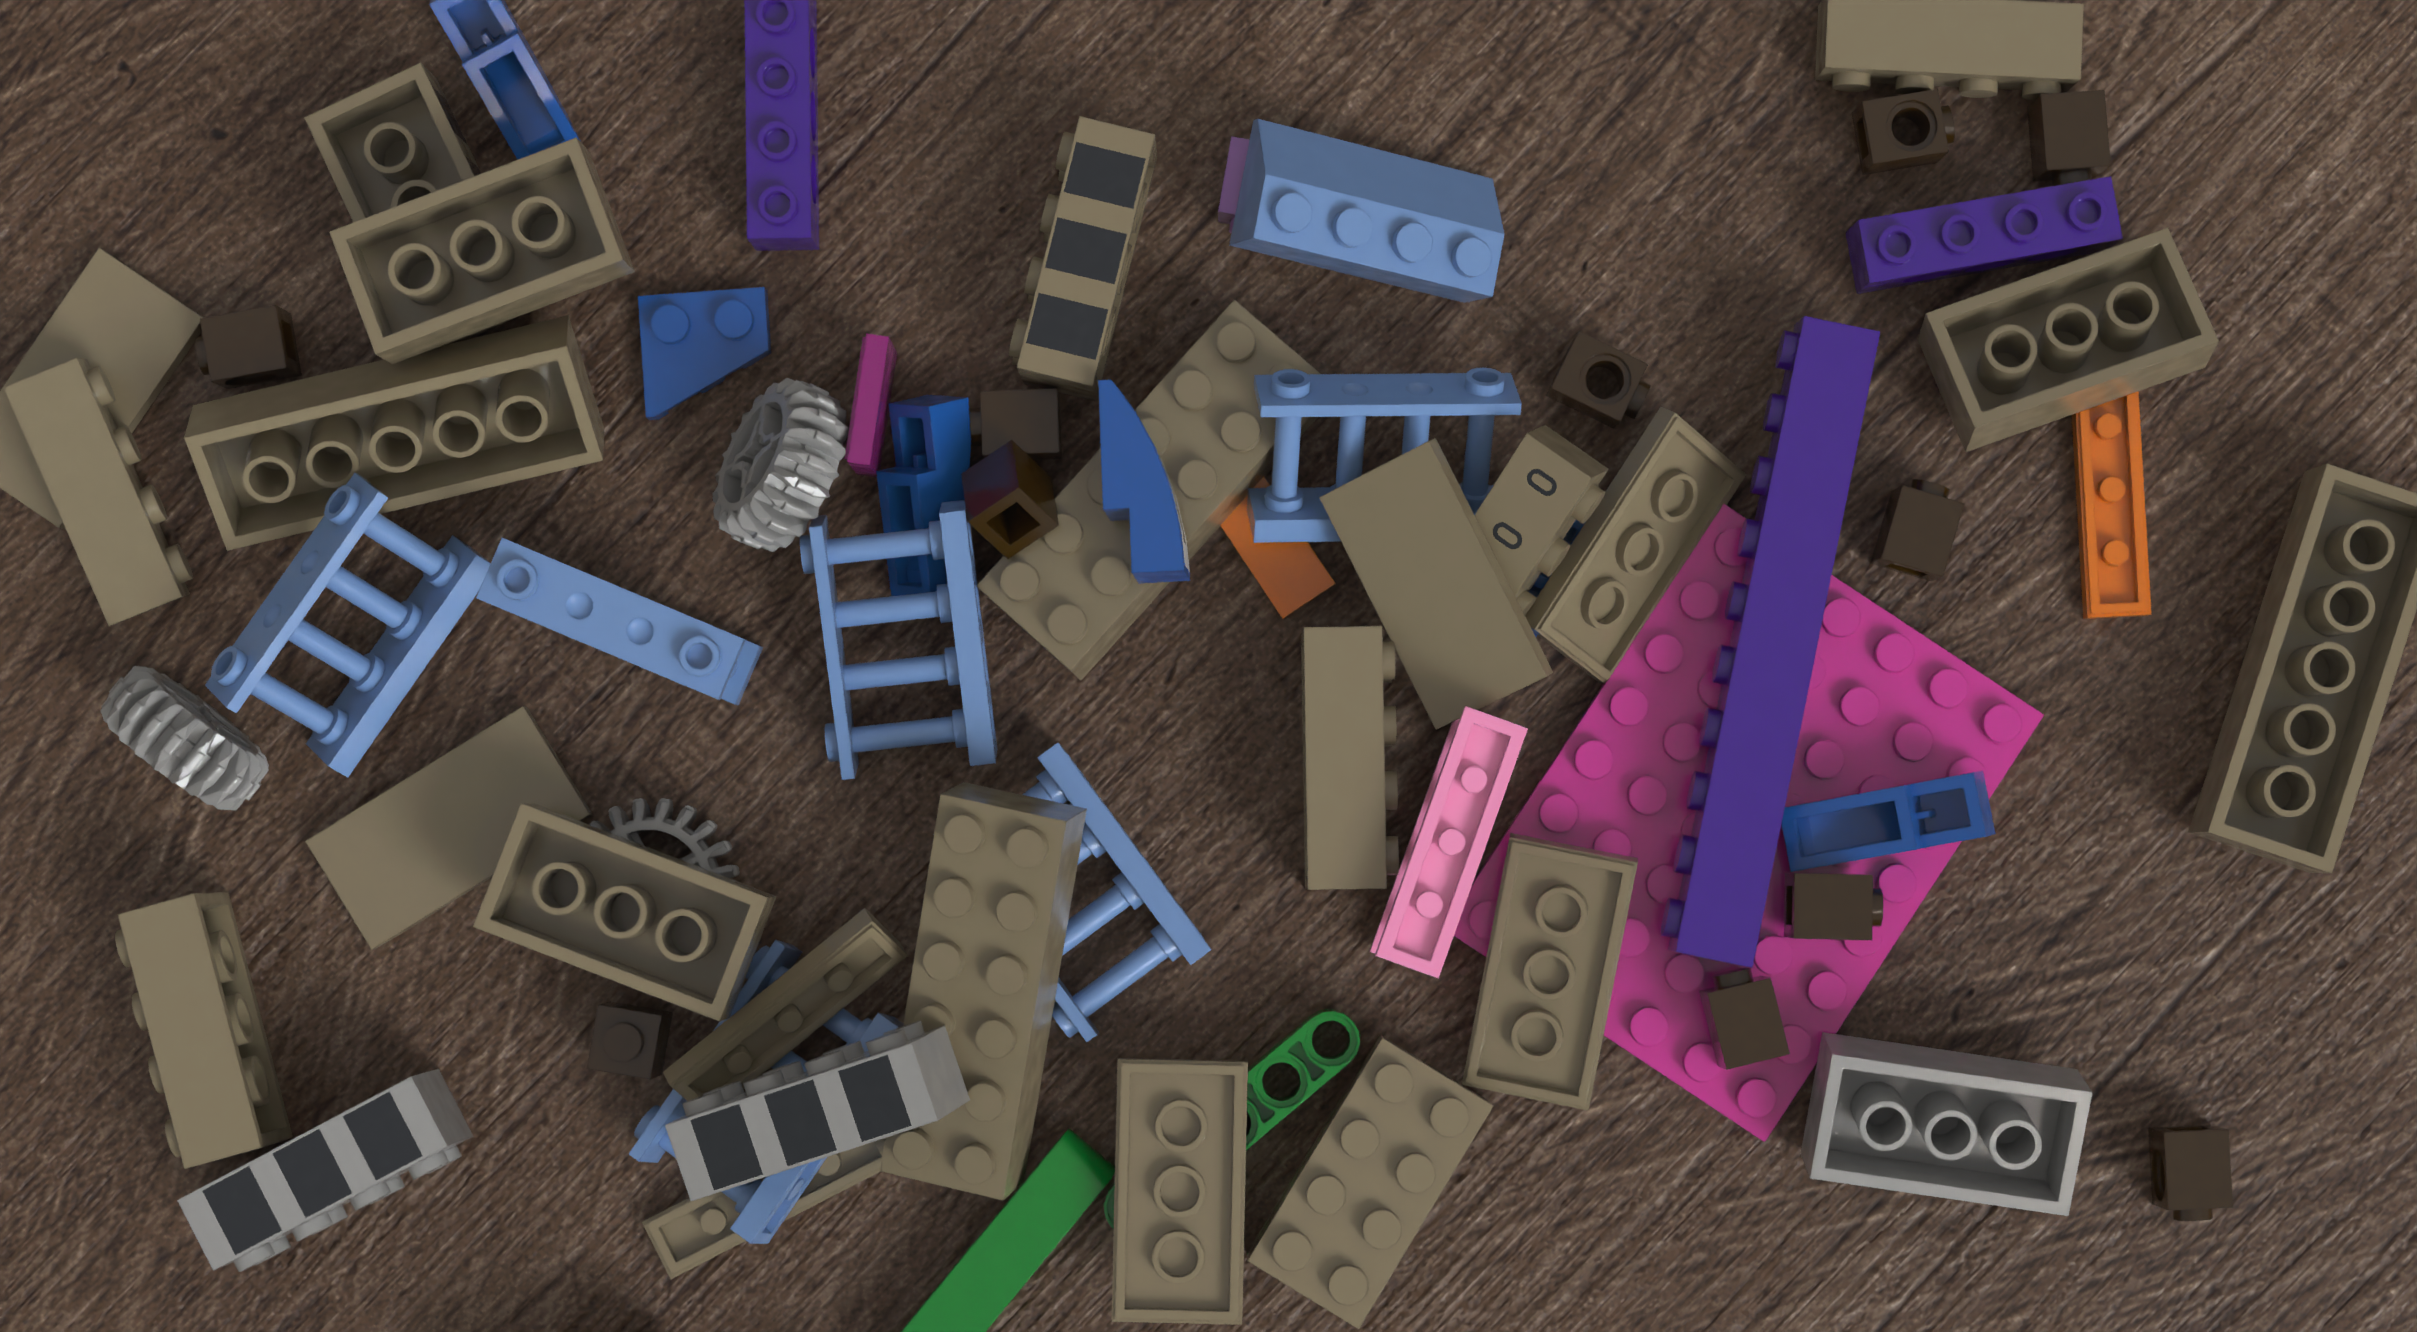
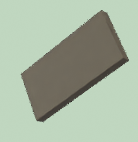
[0,248,204,530]
[1525,407,1747,684]
[1319,438,1553,730]
[305,706,593,950]
[1462,833,1638,1111]
[1112,1058,1248,1325]

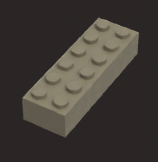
[976,300,1320,681]
[184,315,604,551]
[2188,464,2417,873]
[880,782,1087,1200]

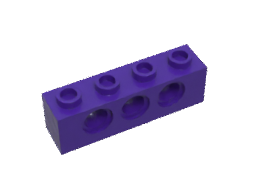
[744,0,819,251]
[1845,176,2123,294]

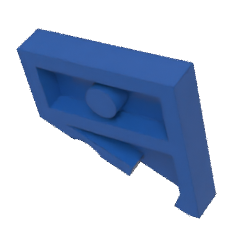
[638,287,771,420]

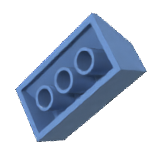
[1229,119,1505,303]

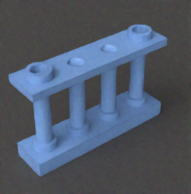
[1247,368,1522,543]
[205,473,491,778]
[800,500,998,780]
[476,538,763,706]
[933,743,1212,1042]
[629,940,903,1244]

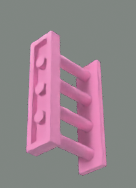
[1369,706,1528,979]

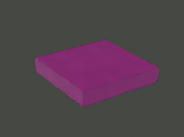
[845,333,897,478]

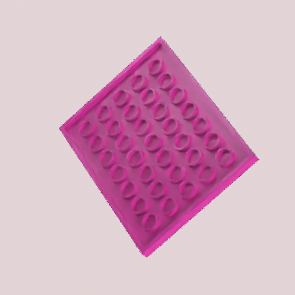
[1454,504,2044,1142]

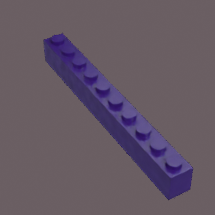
[1661,316,1880,968]

